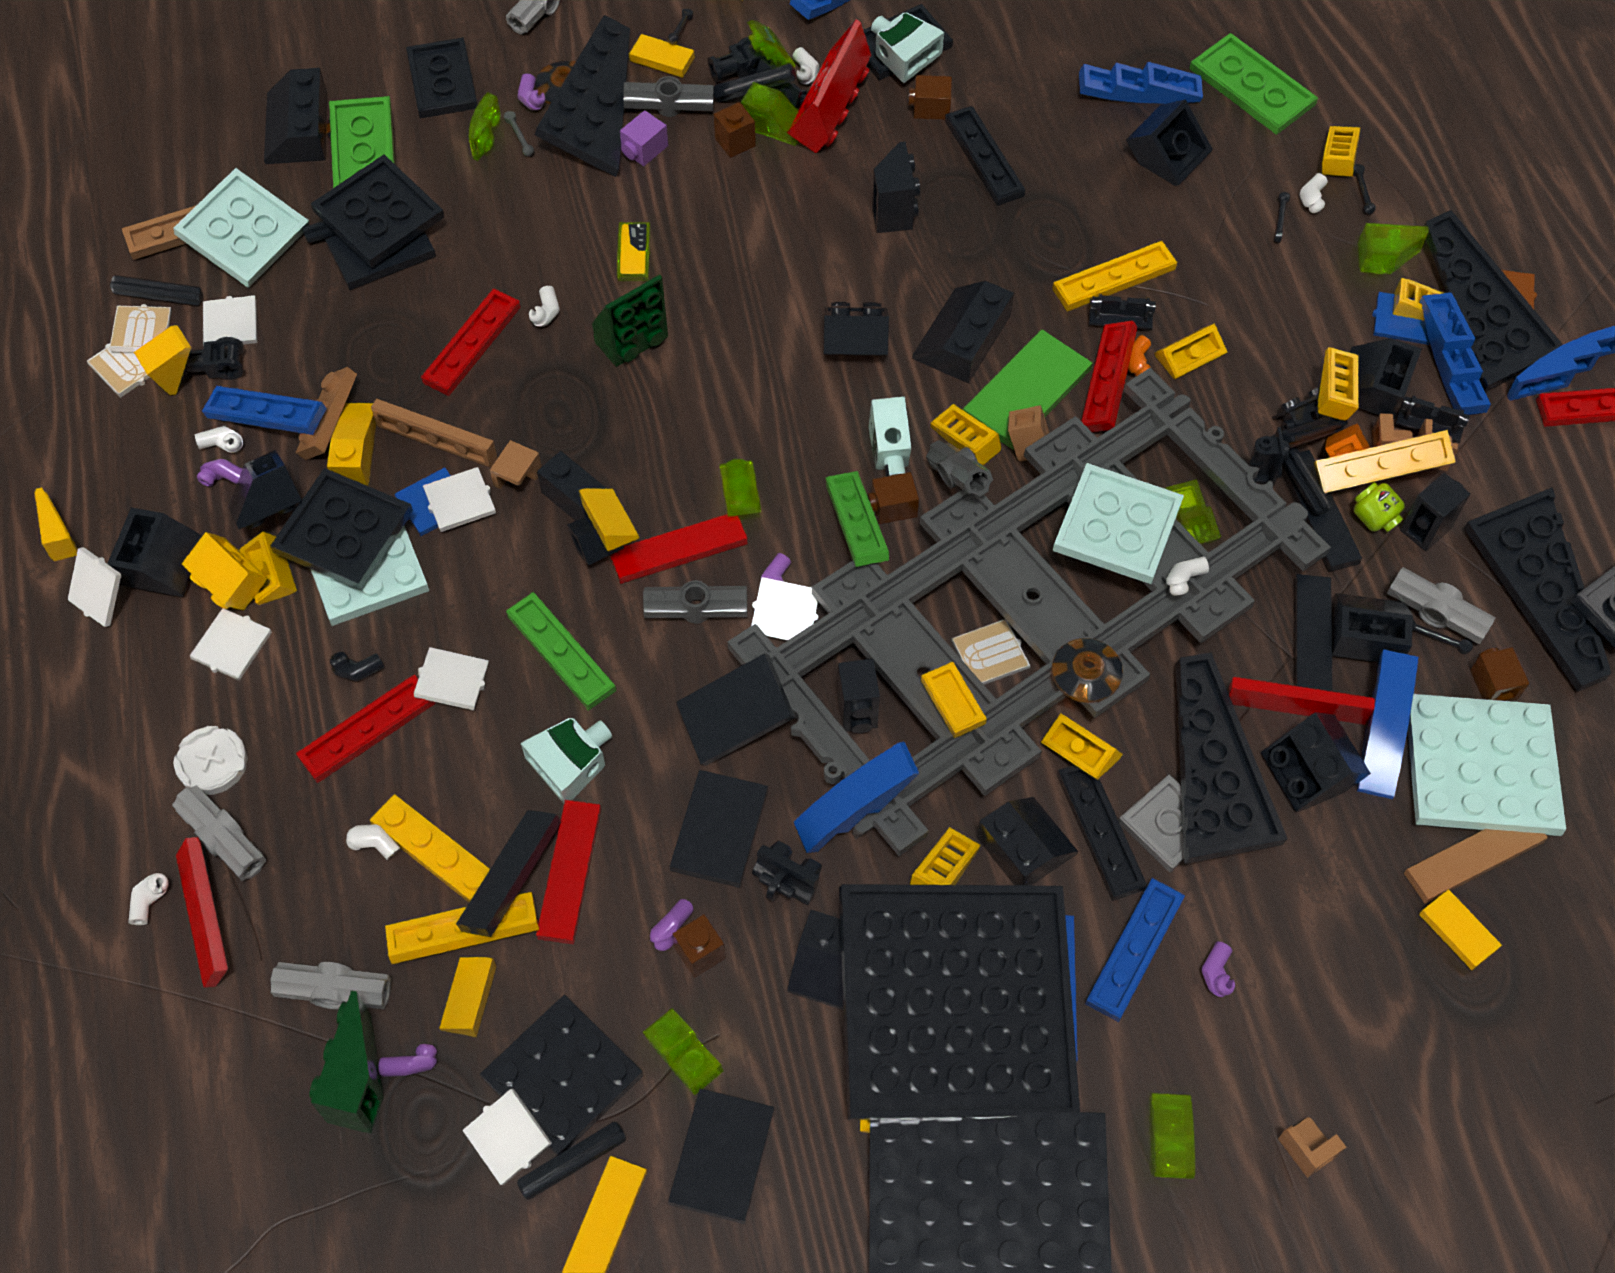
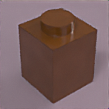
[909,75,952,120]
[714,102,756,158]
[867,472,919,524]
[1470,647,1530,701]
[672,914,726,978]

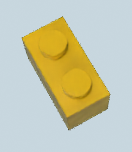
[182,532,268,610]

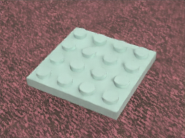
[1408,694,1566,836]

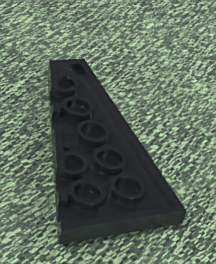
[534,15,630,177]
[1423,210,1563,392]
[1464,487,1612,692]
[1176,652,1288,864]

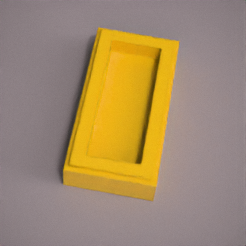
[629,34,695,78]
[921,662,987,738]
[1419,889,1502,971]

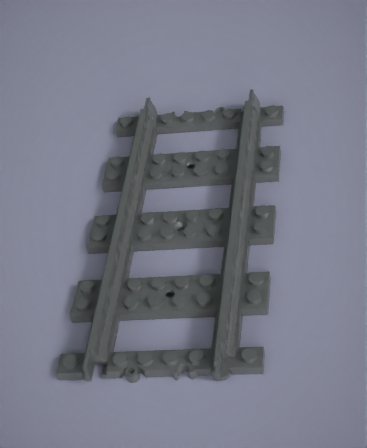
[727,368,1331,856]

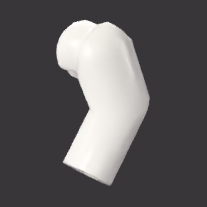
[792,47,819,85]
[1299,173,1328,213]
[529,286,560,327]
[195,426,243,453]
[1166,556,1209,596]
[346,824,401,860]
[128,873,169,926]

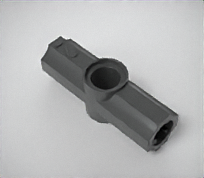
[624,76,714,117]
[926,440,993,496]
[643,580,747,624]

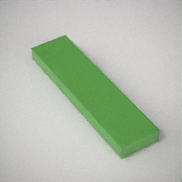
[826,471,889,567]
[506,592,616,711]

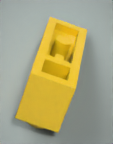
[327,403,376,486]

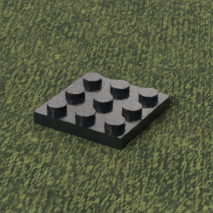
[311,154,444,268]
[270,468,413,590]
[480,994,644,1156]

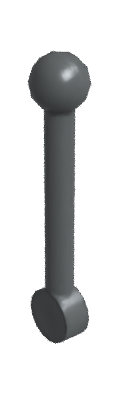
[504,111,534,156]

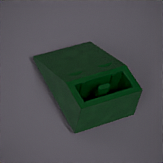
[592,274,668,367]
[309,990,384,1134]

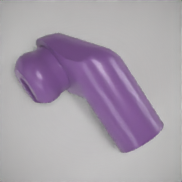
[517,74,545,111]
[197,459,242,486]
[761,553,791,582]
[650,899,694,951]
[1202,941,1235,997]
[378,1044,437,1077]

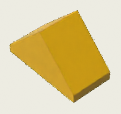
[134,325,191,395]

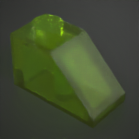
[741,82,798,146]
[1358,223,1429,274]

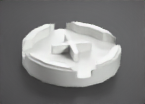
[173,726,248,795]

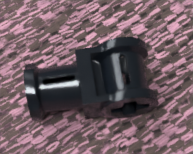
[708,36,771,82]
[182,337,244,380]

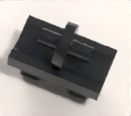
[752,841,822,905]

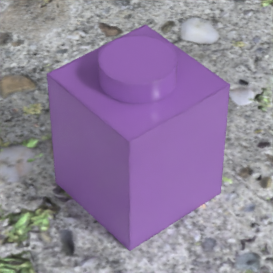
[620,110,668,166]

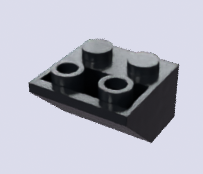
[872,141,920,233]
[824,302,889,355]
[1335,338,1422,420]
[228,450,302,530]
[107,507,203,597]
[1332,593,1413,662]
[1261,712,1371,812]

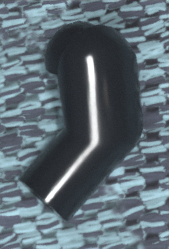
[330,652,384,681]

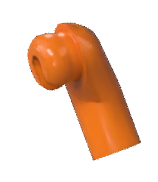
[1128,335,1151,377]

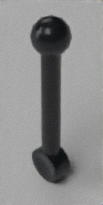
[667,9,693,44]
[1353,164,1376,215]
[1274,191,1290,243]
[1412,620,1473,654]

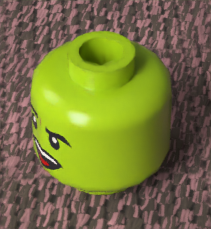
[1354,482,1405,532]

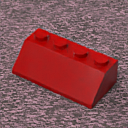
[787,19,871,153]

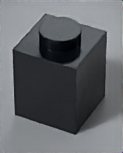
[567,515,624,565]

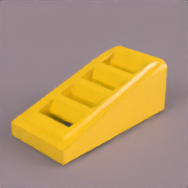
[1322,126,1360,176]
[1393,278,1443,320]
[1318,347,1359,420]
[930,404,1001,465]
[34,487,78,561]
[910,827,980,885]

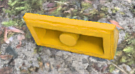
[1154,323,1227,379]
[579,488,639,551]
[239,532,297,605]
[1041,713,1123,780]
[439,957,497,1037]

